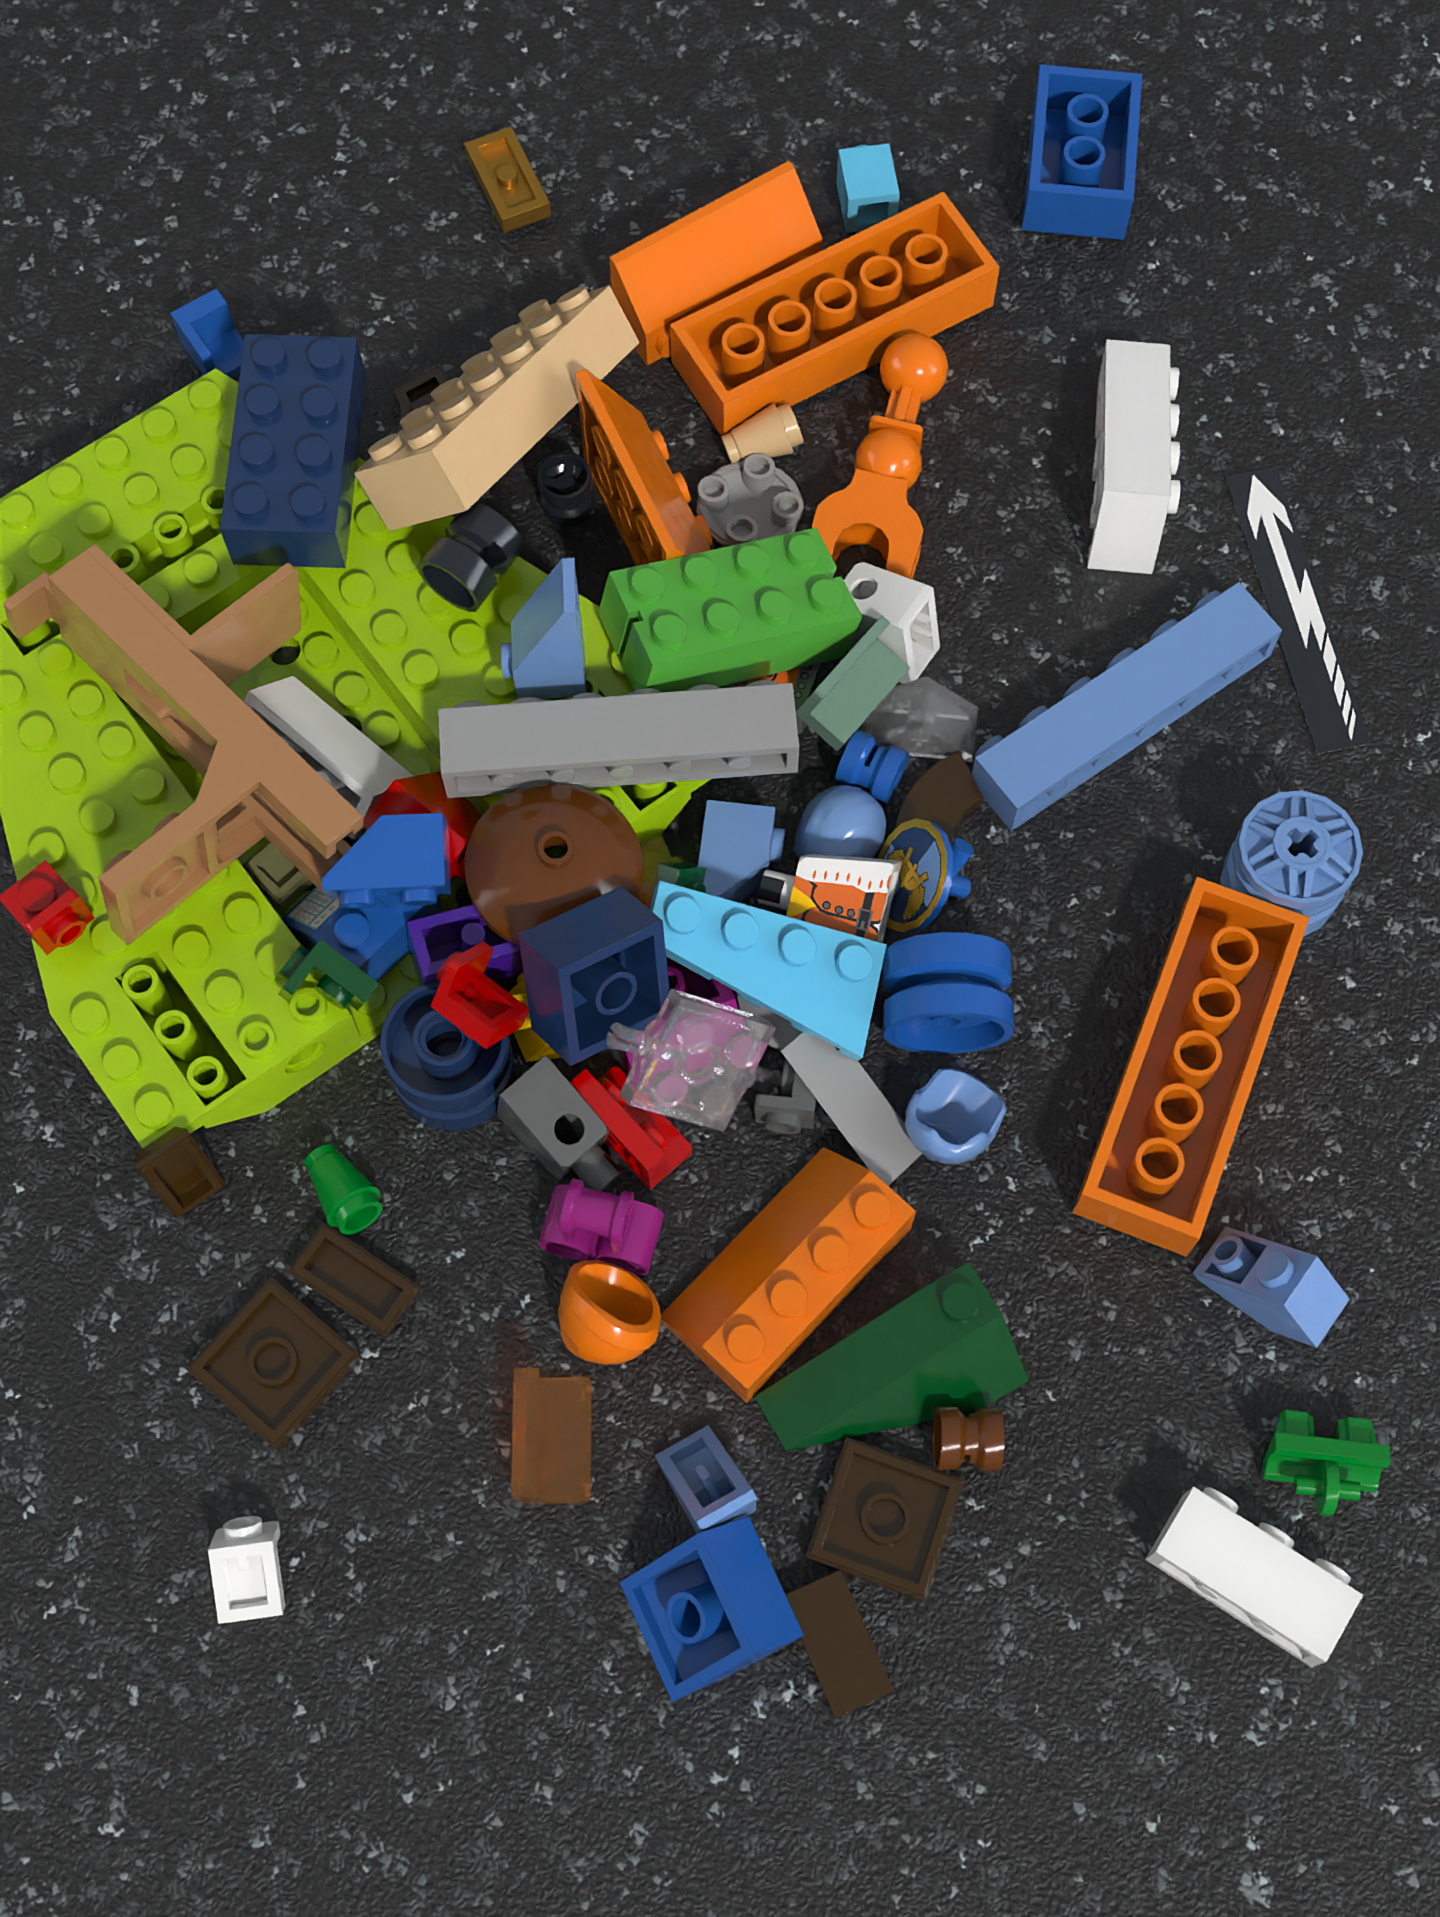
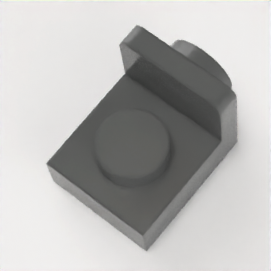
[755,1060,817,1134]

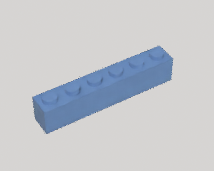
[972,582,1282,831]

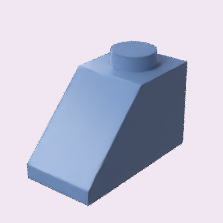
[698,800,785,903]

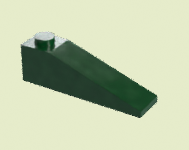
[754,1262,1029,1452]

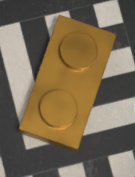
[464,126,551,233]

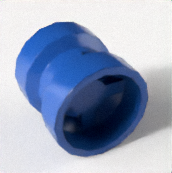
[835,730,910,803]

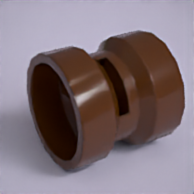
[933,1406,1005,1471]

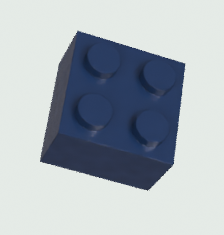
[518,886,672,1066]

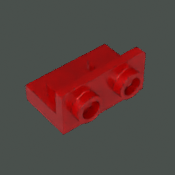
[569,1067,692,1190]

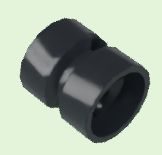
[417,502,524,612]

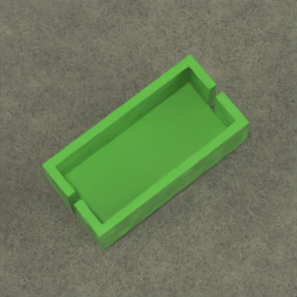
[598,527,862,693]

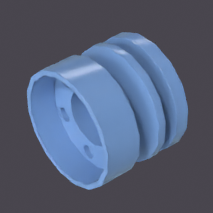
[1220,790,1363,937]

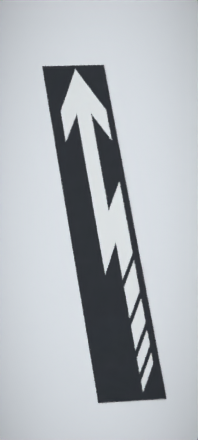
[1225,466,1371,754]

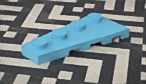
[650,881,887,1062]

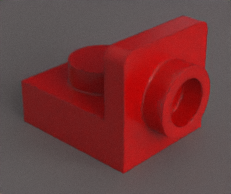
[0,860,95,955]

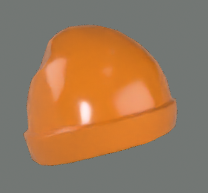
[558,1260,661,1365]

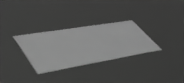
[781,1032,923,1186]

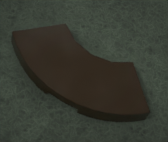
[895,751,983,845]

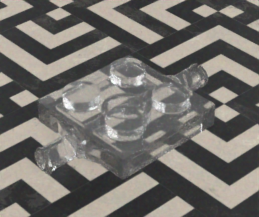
[607,988,783,1132]

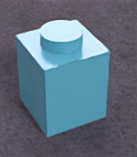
[836,143,900,233]

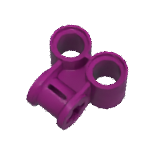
[538,1178,664,1275]

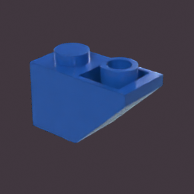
[322,813,451,908]

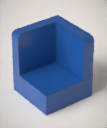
[170,289,244,378]

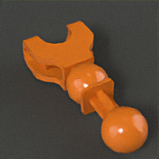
[812,334,948,580]

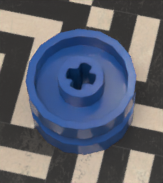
[882,932,1015,1054]

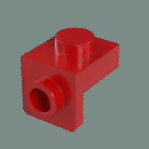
[431,941,529,1049]

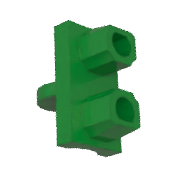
[1262,1410,1391,1517]

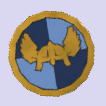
[877,818,974,934]

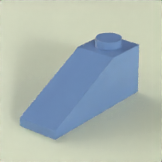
[501,558,586,699]

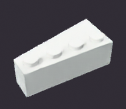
[1087,339,1180,574]

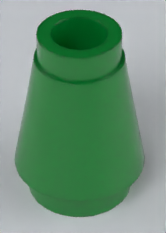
[304,1144,382,1235]

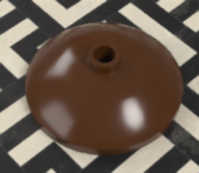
[464,783,644,947]

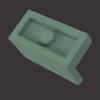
[796,615,910,751]

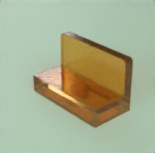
[511,1368,592,1504]

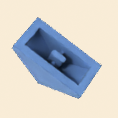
[655,1425,757,1534]

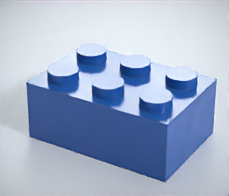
[1022,64,1142,240]

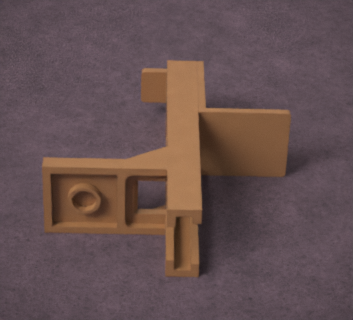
[4,544,363,946]

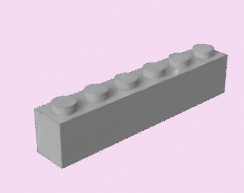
[438,680,799,798]

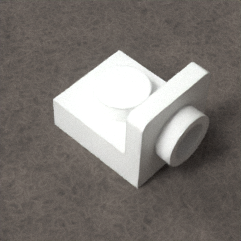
[208,1516,285,1624]

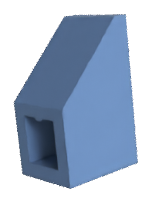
[1193,1226,1350,1348]

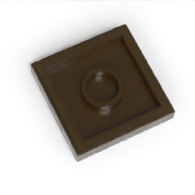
[186,1276,362,1452]
[805,1437,965,1603]

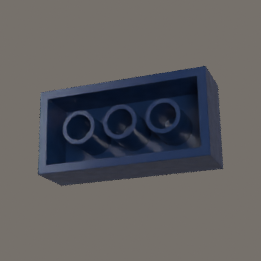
[220,334,366,568]

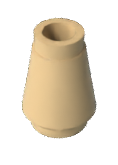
[721,403,804,464]

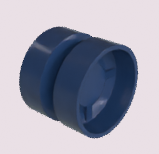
[380,981,516,1131]

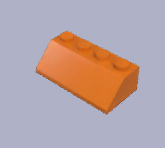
[609,161,822,366]
[661,1147,916,1403]

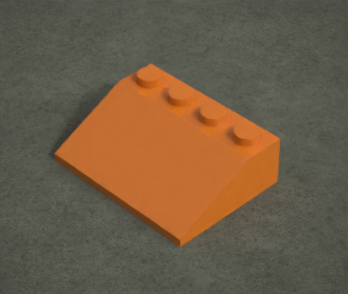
[575,369,713,566]

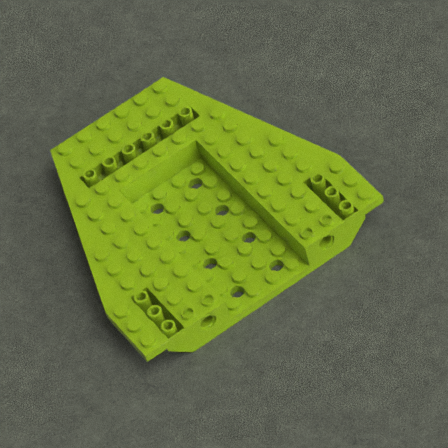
[0,368,711,1148]

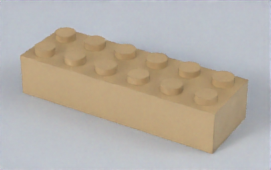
[354,285,640,531]

